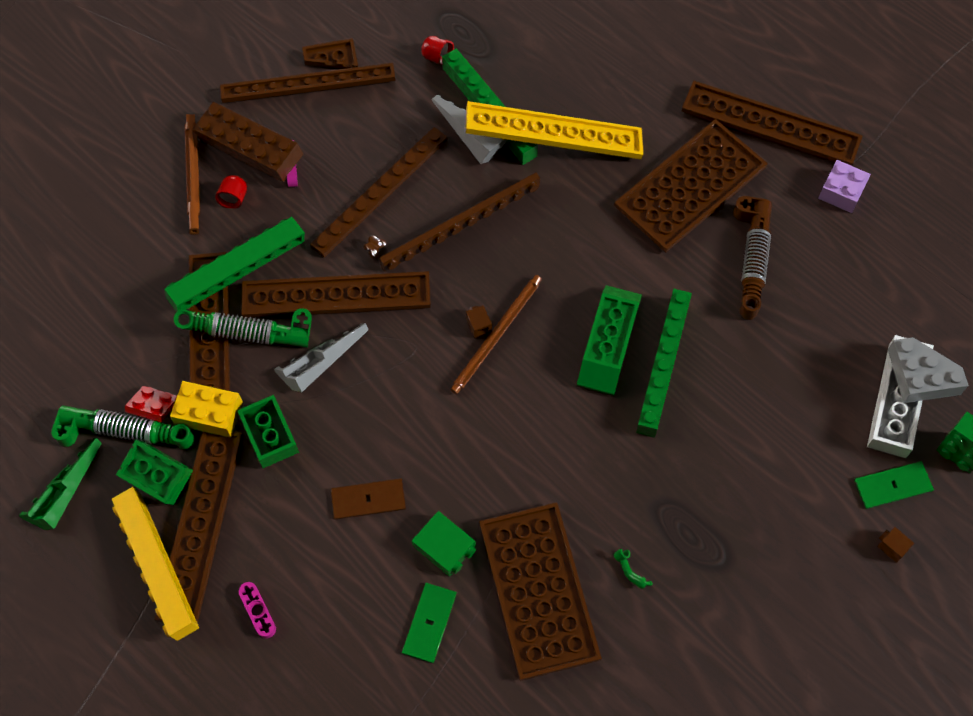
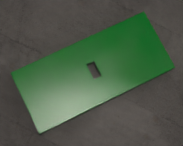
[854,461,934,509]
[402,583,457,664]

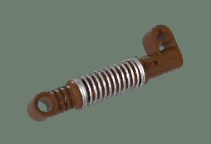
[733,196,772,320]

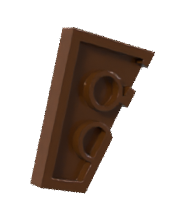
[302,38,358,69]

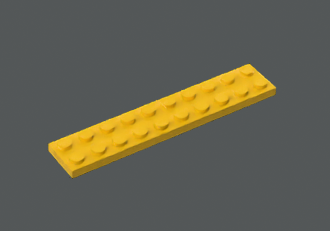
[465,101,643,159]

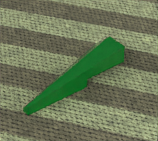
[19,438,102,530]

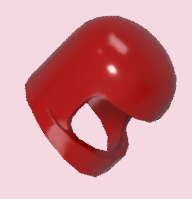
[421,36,454,65]
[215,175,247,209]

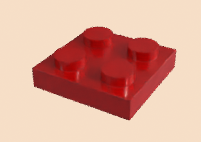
[125,386,177,422]

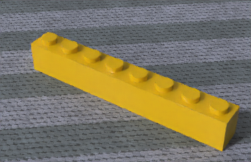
[112,487,199,641]

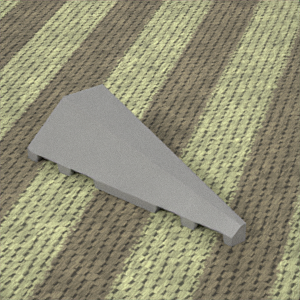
[432,95,507,164]
[274,323,368,392]

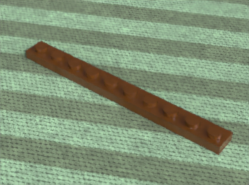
[220,63,396,103]
[310,127,447,258]
[379,172,540,272]

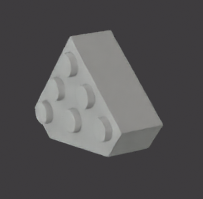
[888,337,968,403]

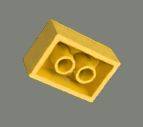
[170,381,243,438]

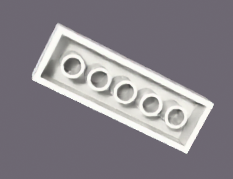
[867,335,934,458]

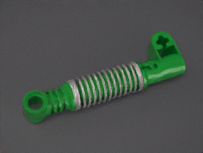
[174,308,312,348]
[51,405,194,449]

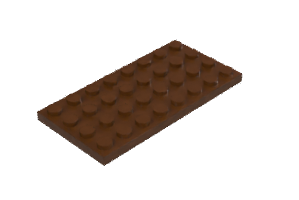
[614,119,768,253]
[479,502,602,681]

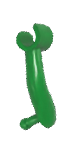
[614,549,653,589]

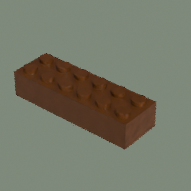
[193,102,303,182]

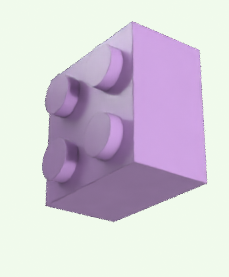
[818,160,871,213]

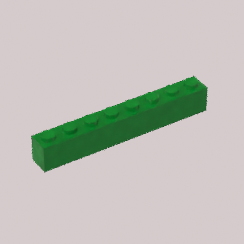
[442,48,538,165]
[164,217,305,312]
[636,289,692,438]

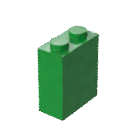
[412,511,476,577]

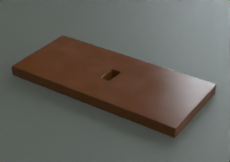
[331,478,406,520]

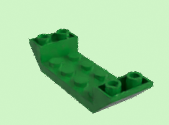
[577,285,642,396]

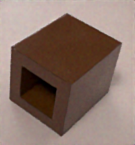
[466,305,492,338]
[877,527,914,563]

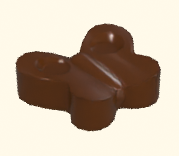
[364,235,386,259]

